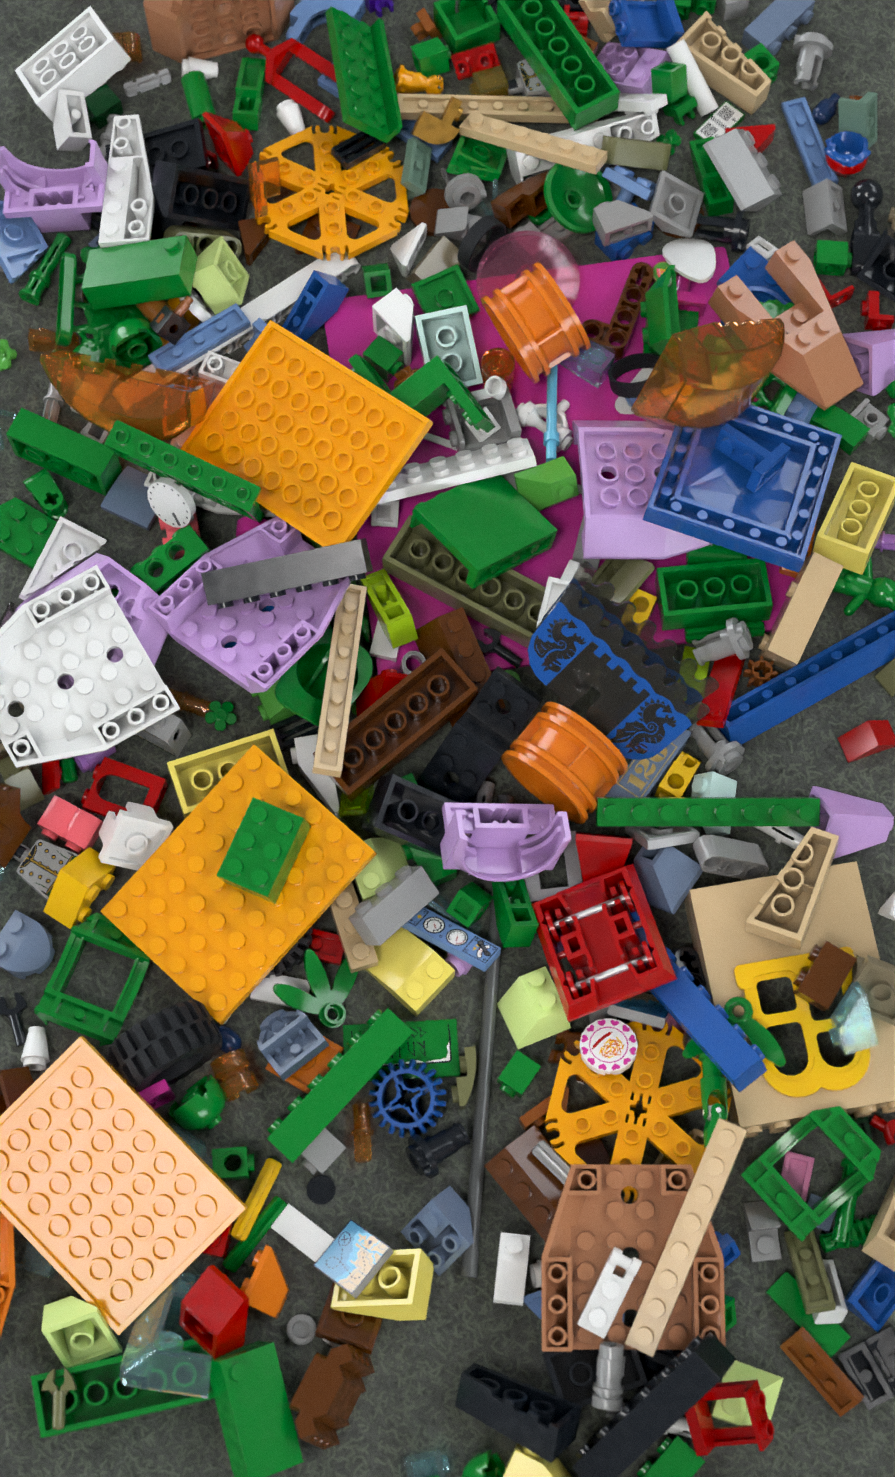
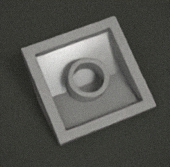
[649,170,704,238]

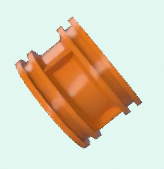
[481,262,591,384]
[501,701,628,824]

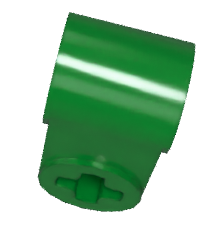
[23,468,68,520]

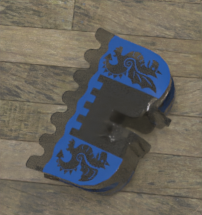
[528,561,720,760]

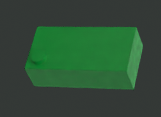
[81,235,198,310]
[6,407,122,496]
[655,558,773,631]
[205,1341,303,1477]

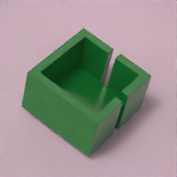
[433,0,500,54]

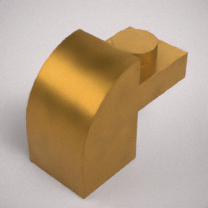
[411,96,464,144]

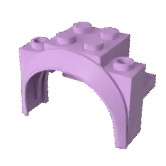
[0,139,108,233]
[440,803,571,882]

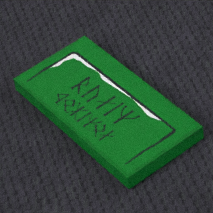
[343,1019,460,1082]

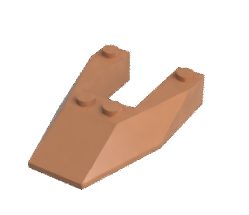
[708,240,864,411]

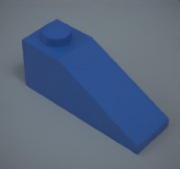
[282,270,349,341]

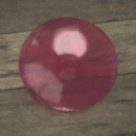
[476,231,580,311]

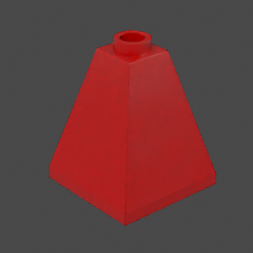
[575,832,632,882]

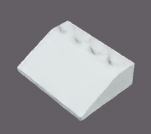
[15,6,131,123]

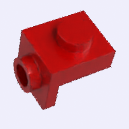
[860,291,894,331]

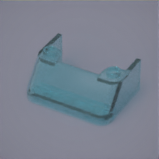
[119,1273,234,1399]

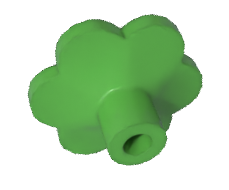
[0,339,17,371]

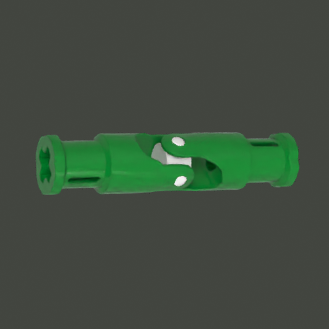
[699,1053,732,1172]

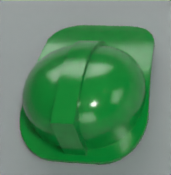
[275,629,373,726]

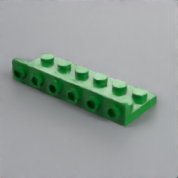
[325,6,403,143]
[104,420,265,523]

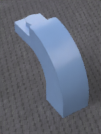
[286,0,366,44]

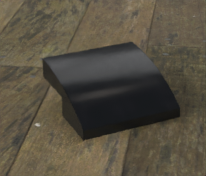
[838,1325,895,1410]

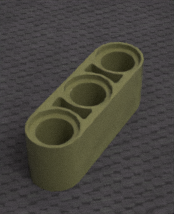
[601,136,672,171]
[164,225,242,257]

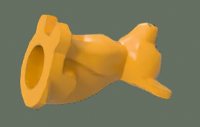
[394,65,444,94]

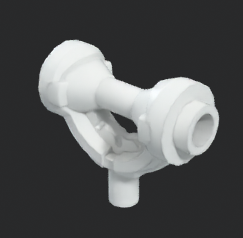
[516,399,573,453]

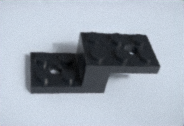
[416,666,543,803]

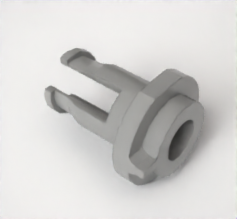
[793,32,833,90]
[441,159,487,210]
[692,618,753,666]
[688,722,745,776]

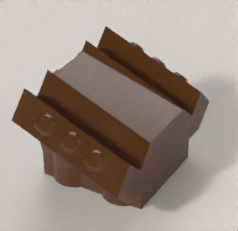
[0,783,32,868]
[289,1343,375,1450]

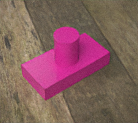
[676,276,707,317]

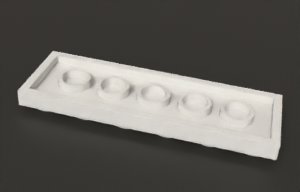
[379,437,537,504]

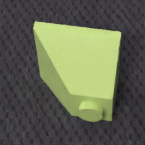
[41,1296,122,1368]
[710,1360,783,1426]

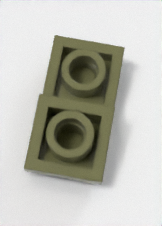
[451,1046,476,1110]

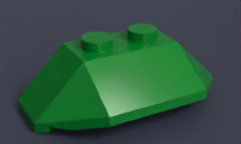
[640,265,683,375]

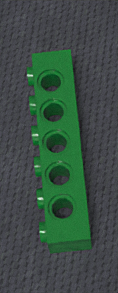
[111,525,211,598]

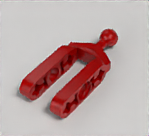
[245,34,337,124]

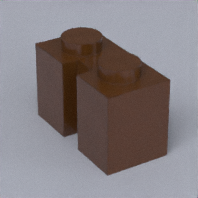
[793,940,857,1011]

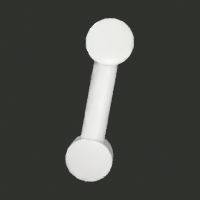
[442,376,507,407]

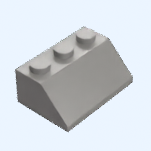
[703,128,782,212]

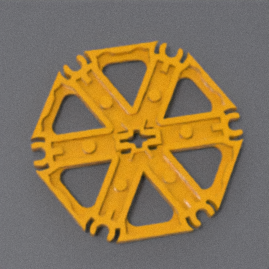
[252,125,408,261]
[545,1021,732,1204]

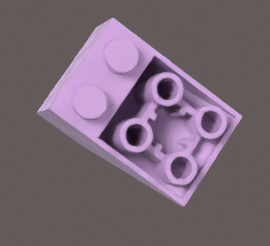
[596,42,672,94]

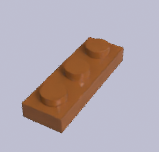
[779,1326,864,1417]

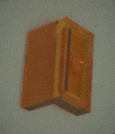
[248,157,281,218]

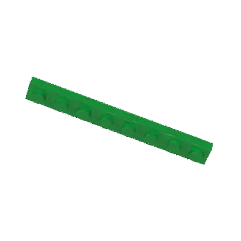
[596,797,820,826]

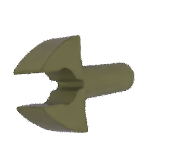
[42,1369,77,1430]

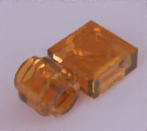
[28,328,79,354]

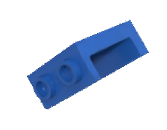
[608,0,684,48]

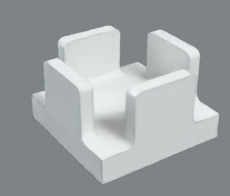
[98,802,173,871]

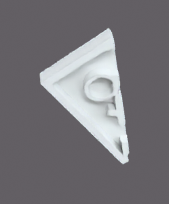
[19,516,107,600]

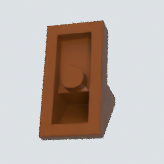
[519,1085,569,1132]

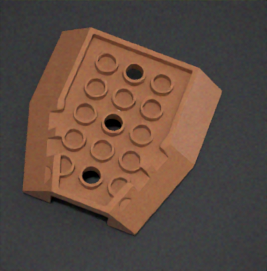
[143,0,295,64]
[541,1164,726,1352]

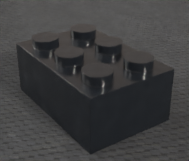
[541,1324,648,1407]

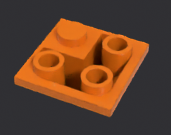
[240,1245,290,1319]

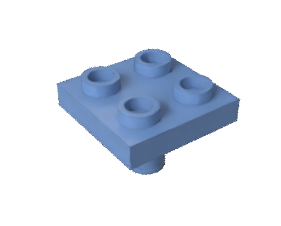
[602,165,656,204]

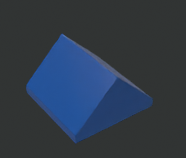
[844,1258,895,1333]

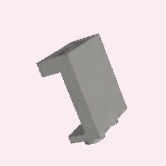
[442,386,522,452]

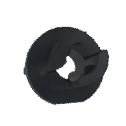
[695,210,750,253]
[406,1122,471,1179]

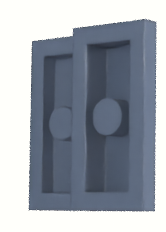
[100,466,157,531]

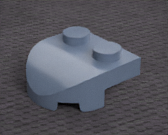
[0,910,55,979]
[257,1009,329,1081]

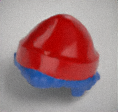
[824,131,871,177]

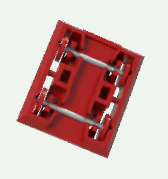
[532,864,677,1022]

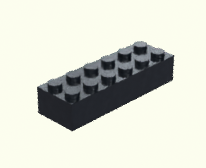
[572,1332,736,1477]

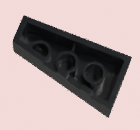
[455,1363,582,1463]

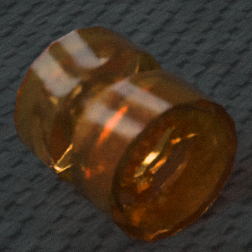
[481,347,515,390]
[210,1049,260,1102]

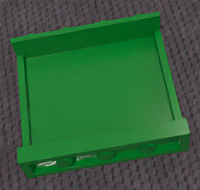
[409,475,557,589]

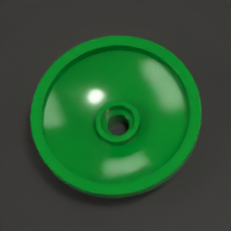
[544,163,613,234]

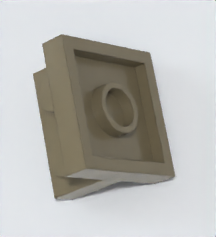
[842,955,895,1026]

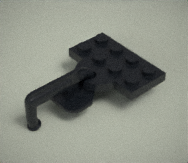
[105,118,209,236]

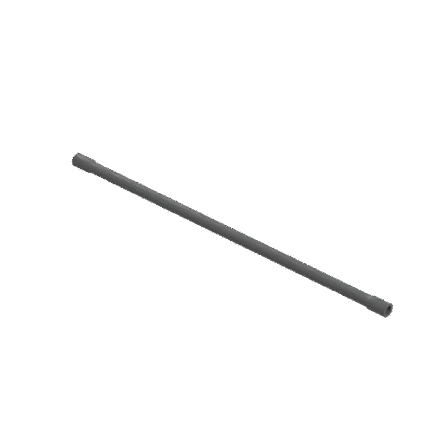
[460,795,514,1278]

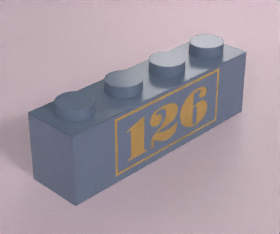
[604,716,692,797]

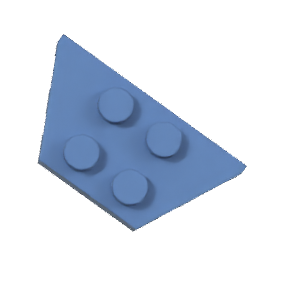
[0,200,48,284]

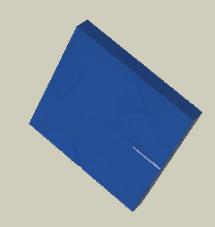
[643,384,842,573]

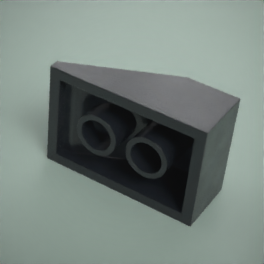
[361,774,456,858]

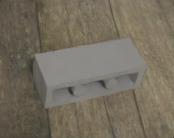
[349,865,439,946]

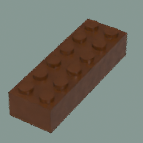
[313,648,478,802]

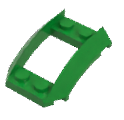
[34,912,151,1046]
[740,1106,881,1242]

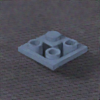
[634,846,703,915]
[401,1186,474,1276]

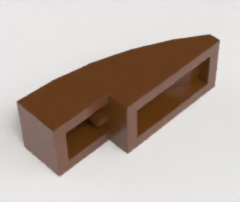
[490,171,549,228]

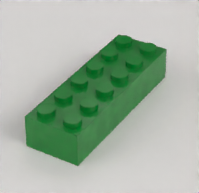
[497,0,620,131]
[267,1008,413,1163]
[31,1339,214,1438]

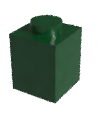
[85,84,124,129]

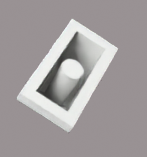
[53,89,92,152]
[493,1232,530,1306]

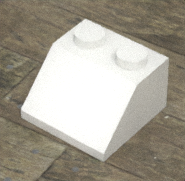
[372,288,414,366]

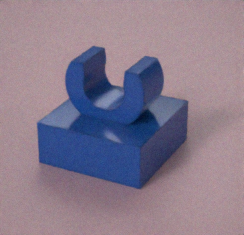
[715,1231,741,1268]

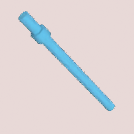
[543,364,559,462]

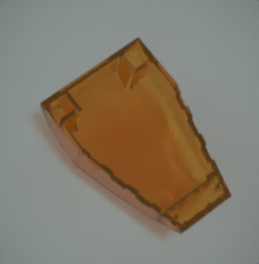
[631,318,785,429]
[39,349,216,441]

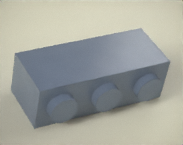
[741,0,815,56]

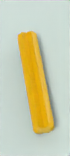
[231,1158,282,1241]

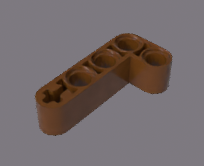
[582,262,654,361]

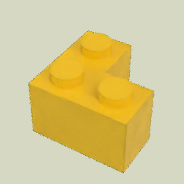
[43,847,116,929]

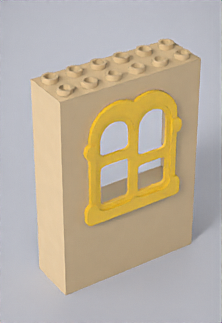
[684,861,895,1138]

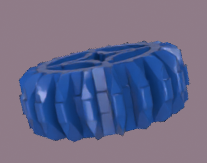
[369,1059,447,1138]

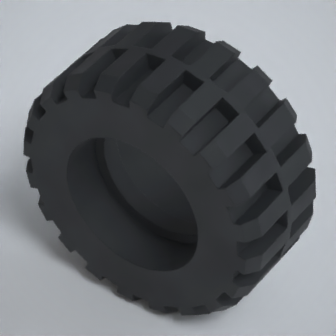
[106,1000,223,1092]

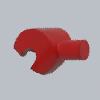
[869,1115,895,1146]

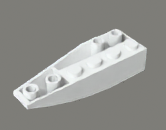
[506,112,660,185]
[98,114,155,248]

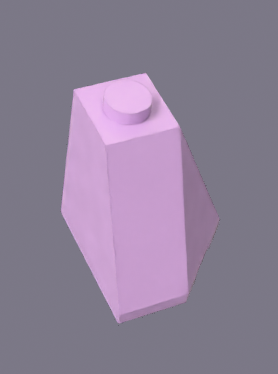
[843,329,895,396]
[809,786,894,859]

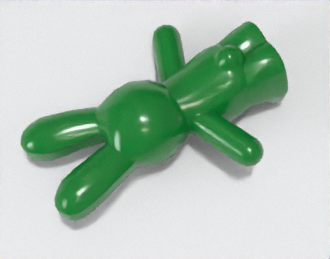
[832,557,895,616]

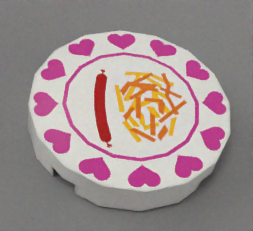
[579,1018,638,1075]

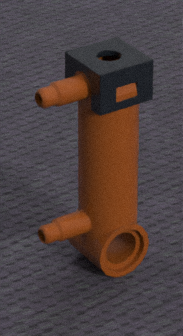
[135,296,193,345]

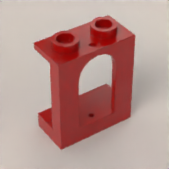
[81,757,168,817]
[685,1379,774,1456]

